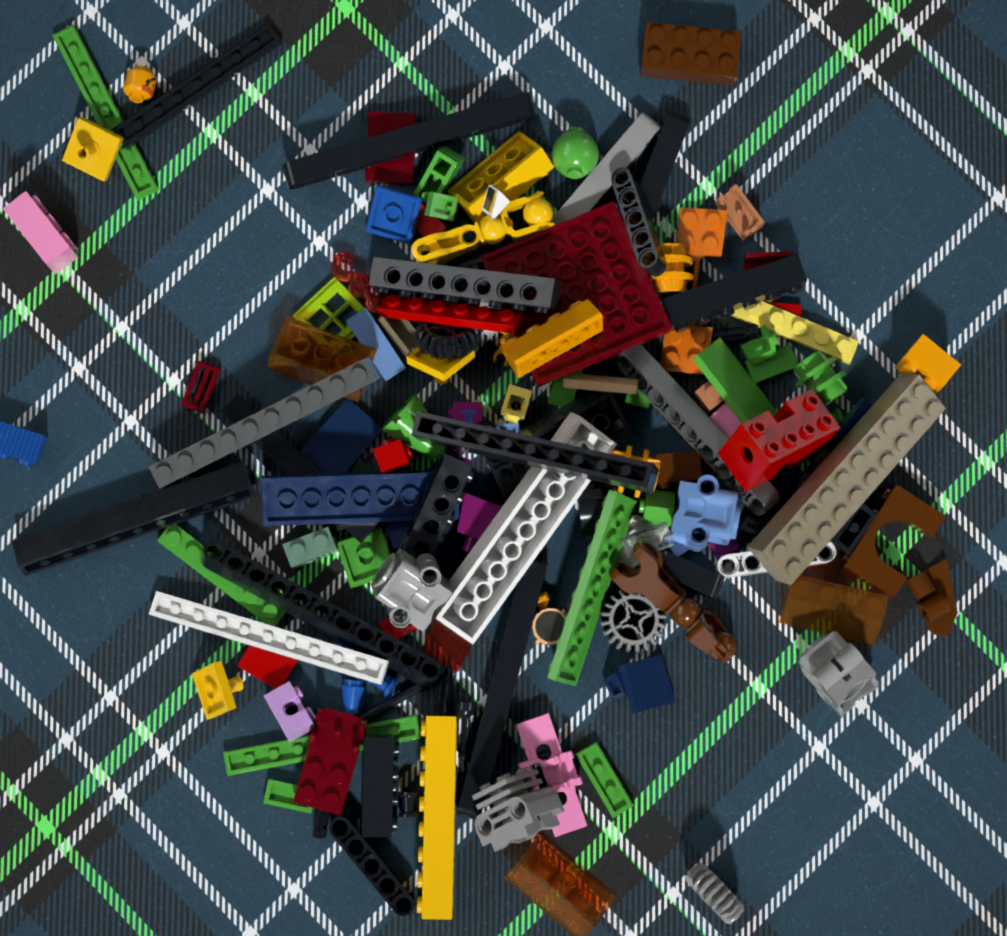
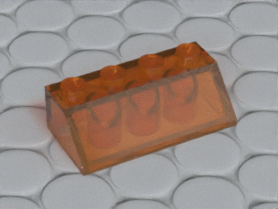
[268,317,377,402]
[779,575,889,646]
[504,834,615,936]

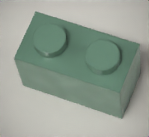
[282,527,339,570]

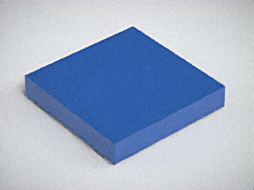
[365,184,423,245]

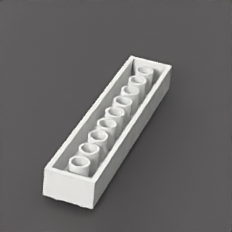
[432,412,617,644]

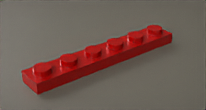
[378,295,523,334]

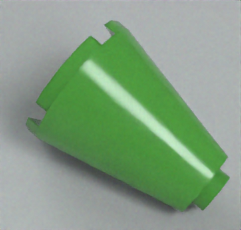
[381,394,448,460]

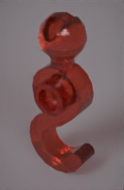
[331,252,383,313]

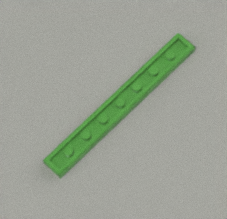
[52,25,159,201]
[223,714,422,776]

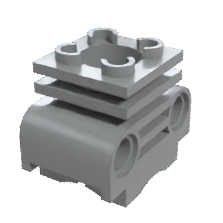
[472,768,565,852]

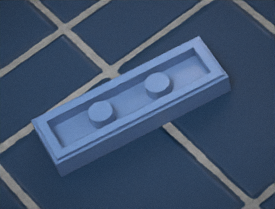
[346,308,406,381]

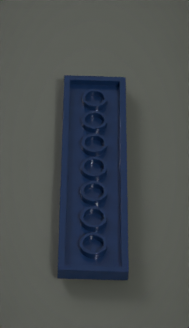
[261,470,459,526]

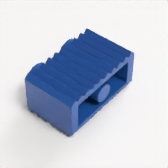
[0,421,48,468]

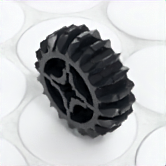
[415,321,481,360]

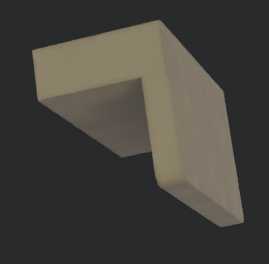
[378,316,419,357]

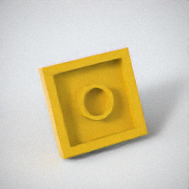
[62,117,124,182]
[406,347,475,384]
[192,660,244,720]

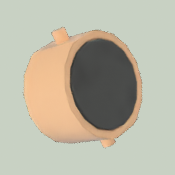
[532,608,566,646]

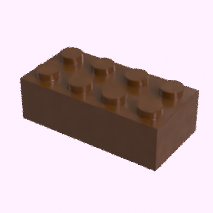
[640,22,741,86]

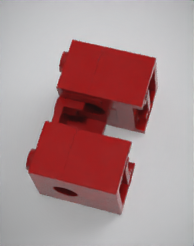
[718,389,841,492]

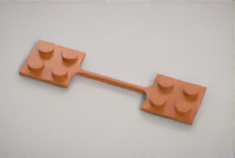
[661,207,728,375]

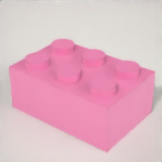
[3,191,78,275]

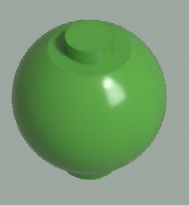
[551,127,599,179]

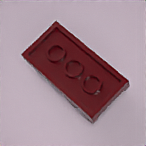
[293,706,369,816]

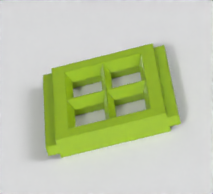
[293,277,374,357]

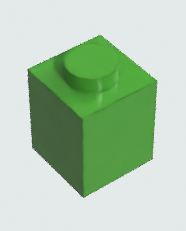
[638,490,675,526]

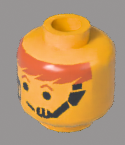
[123,65,157,103]

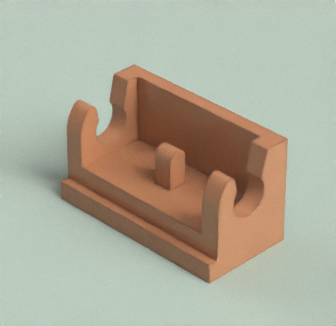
[715,184,765,242]

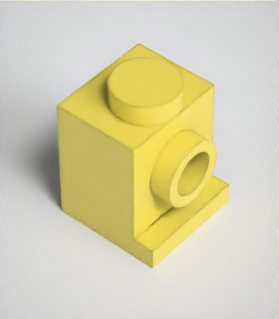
[501,384,532,424]

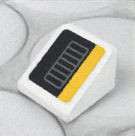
[482,184,510,219]

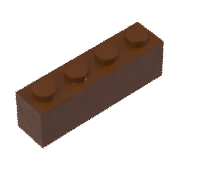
[604,451,702,493]

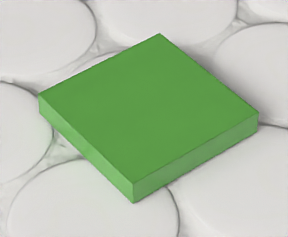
[336,527,391,589]

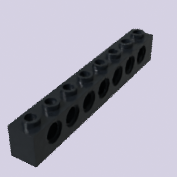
[369,257,562,315]

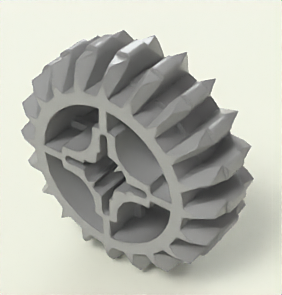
[601,589,667,653]
[685,863,744,924]

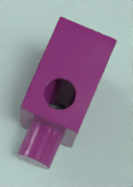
[457,493,502,553]

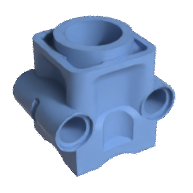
[670,475,742,552]

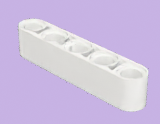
[715,542,836,578]

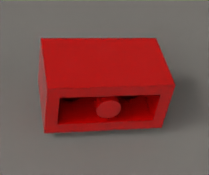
[373,438,413,473]

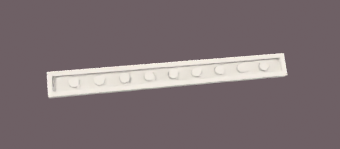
[149,591,389,685]

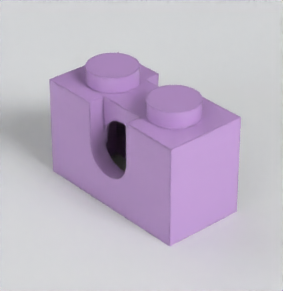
[264,681,316,743]

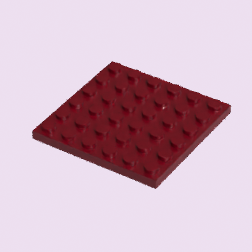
[480,201,673,387]

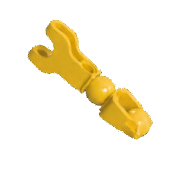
[412,191,556,265]

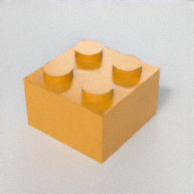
[894,334,961,394]

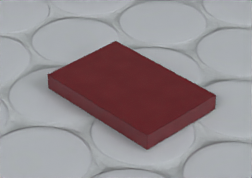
[365,111,416,185]

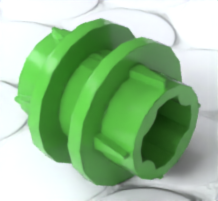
[794,350,848,406]

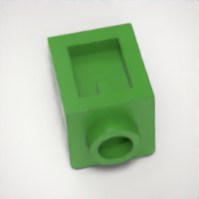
[425,191,458,221]
[740,325,778,366]

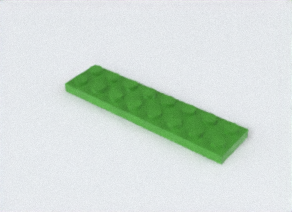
[547,490,637,686]

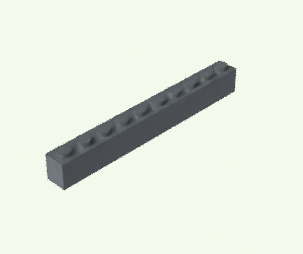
[149,357,380,489]

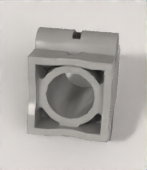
[371,548,453,632]
[799,631,879,717]

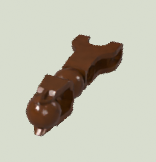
[609,539,737,663]

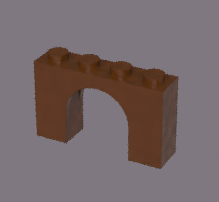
[841,484,946,600]

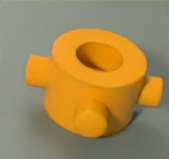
[537,591,550,611]

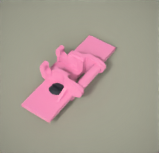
[516,713,587,837]

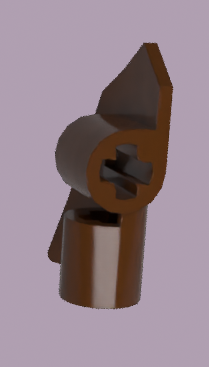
[906,559,958,637]

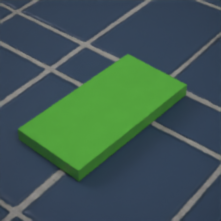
[693,338,777,423]

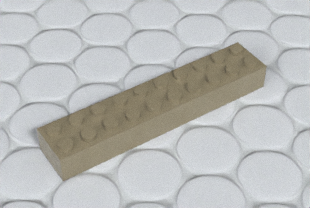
[747,372,946,585]

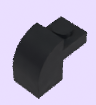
[577,480,603,536]

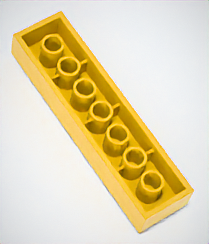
[417,716,457,920]

